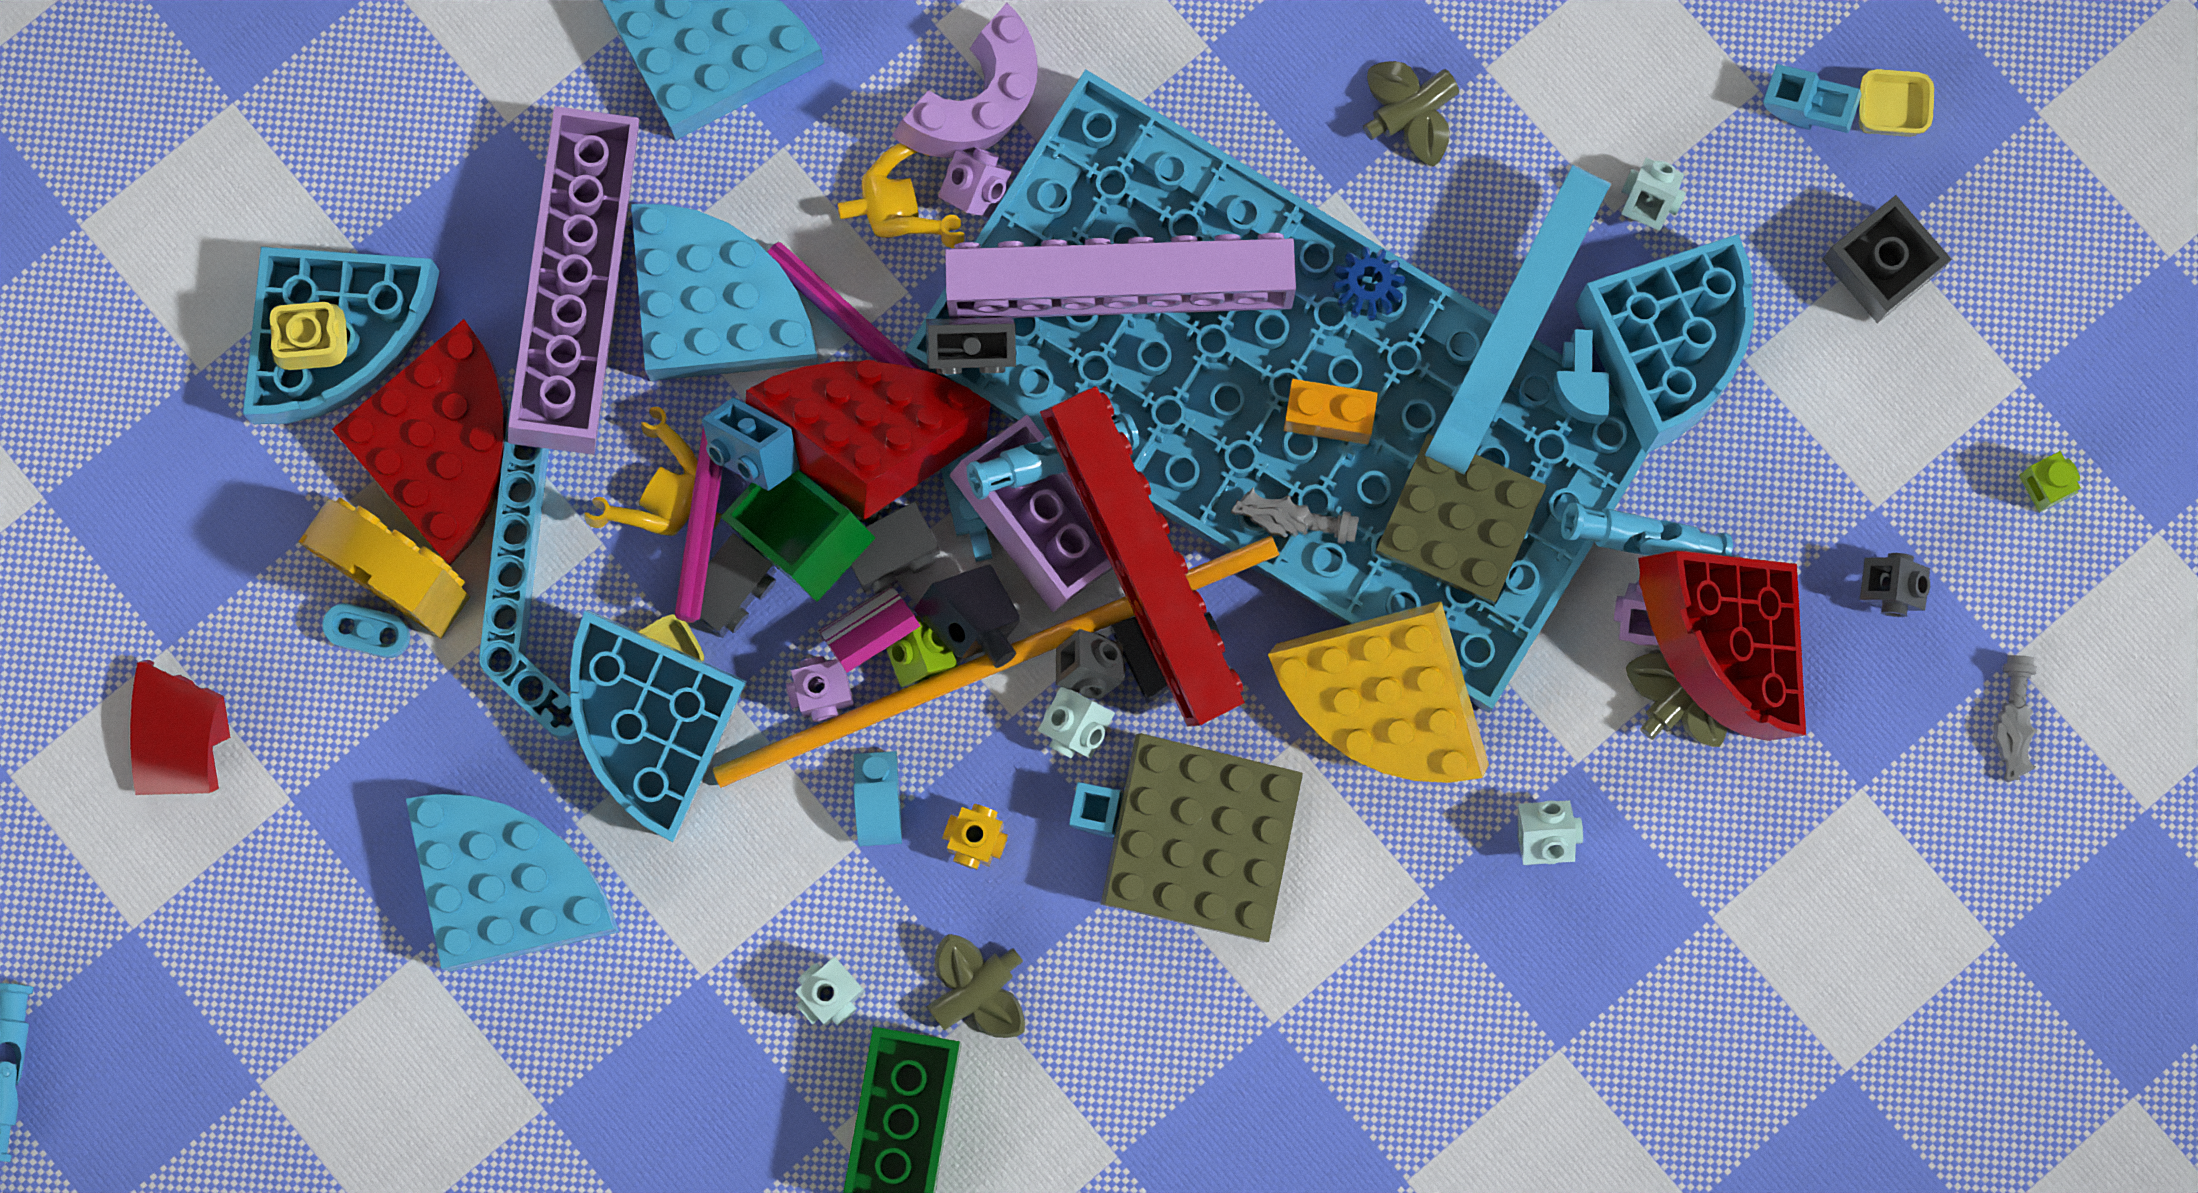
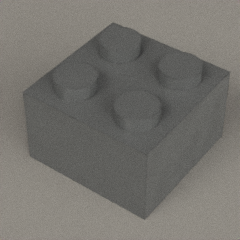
[1822,195,1952,324]

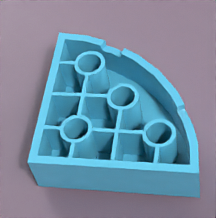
[600,0,824,140]
[631,204,819,381]
[1575,234,1754,454]
[243,247,440,425]
[570,610,747,842]
[406,794,619,972]

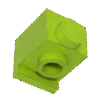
[2019,451,2081,513]

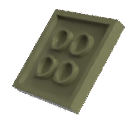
[1375,434,1547,605]

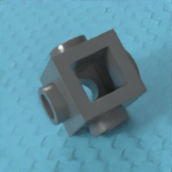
[1860,553,1930,617]
[1056,629,1126,700]

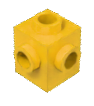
[942,804,1008,870]

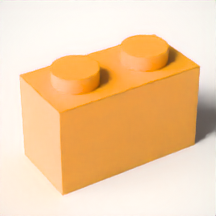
[1283,379,1378,445]

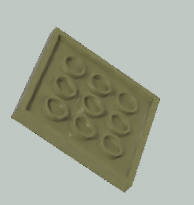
[1100,733,1303,943]

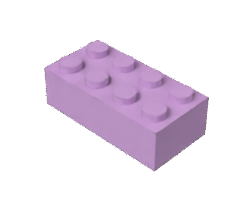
[949,415,1113,612]

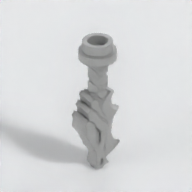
[1231,487,1359,544]
[1993,655,2038,782]

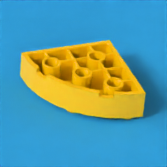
[298,497,470,639]
[1268,601,1489,783]

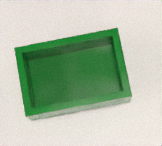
[721,470,876,602]

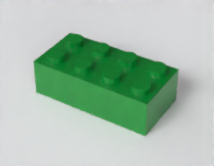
[843,1026,962,1193]

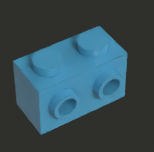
[702,397,800,491]

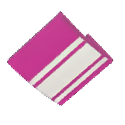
[818,586,920,673]

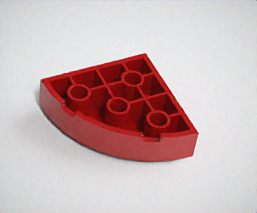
[332,319,508,565]
[745,360,990,520]
[1638,550,1806,741]

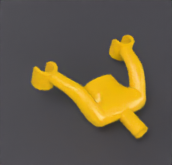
[837,143,965,248]
[584,406,722,536]

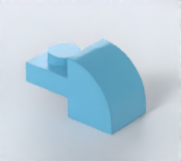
[1763,64,1862,133]
[1552,329,1609,424]
[853,751,902,847]
[1069,782,1123,838]

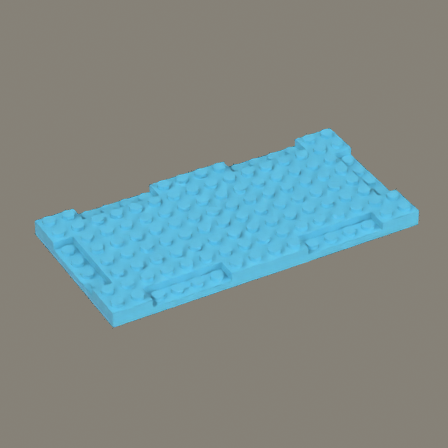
[905,69,1648,713]

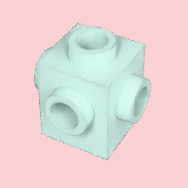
[1621,157,1686,231]
[1037,687,1115,759]
[1517,800,1583,865]
[795,956,866,1026]

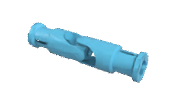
[966,412,1139,500]
[1561,503,1733,556]
[0,983,34,1162]

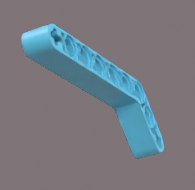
[1425,165,1611,475]
[479,395,578,741]

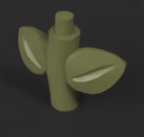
[1363,61,1459,167]
[1626,653,1728,747]
[926,934,1025,1038]

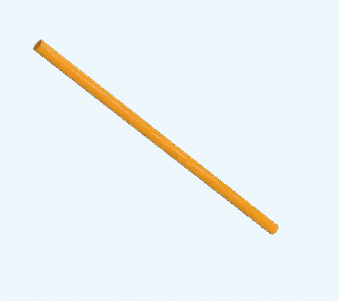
[713,535,1280,788]

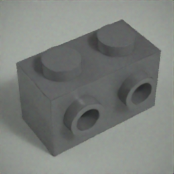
[926,317,1016,374]

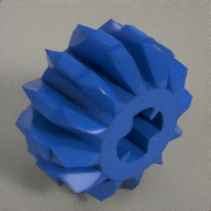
[1332,247,1405,321]

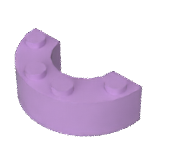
[892,3,1038,158]

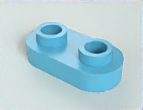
[323,603,410,658]

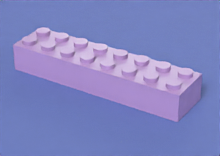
[508,106,639,455]
[945,233,1296,318]

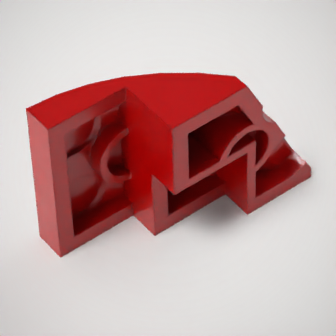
[130,660,231,795]

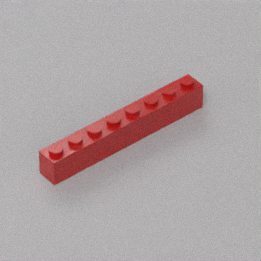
[1040,386,1245,727]

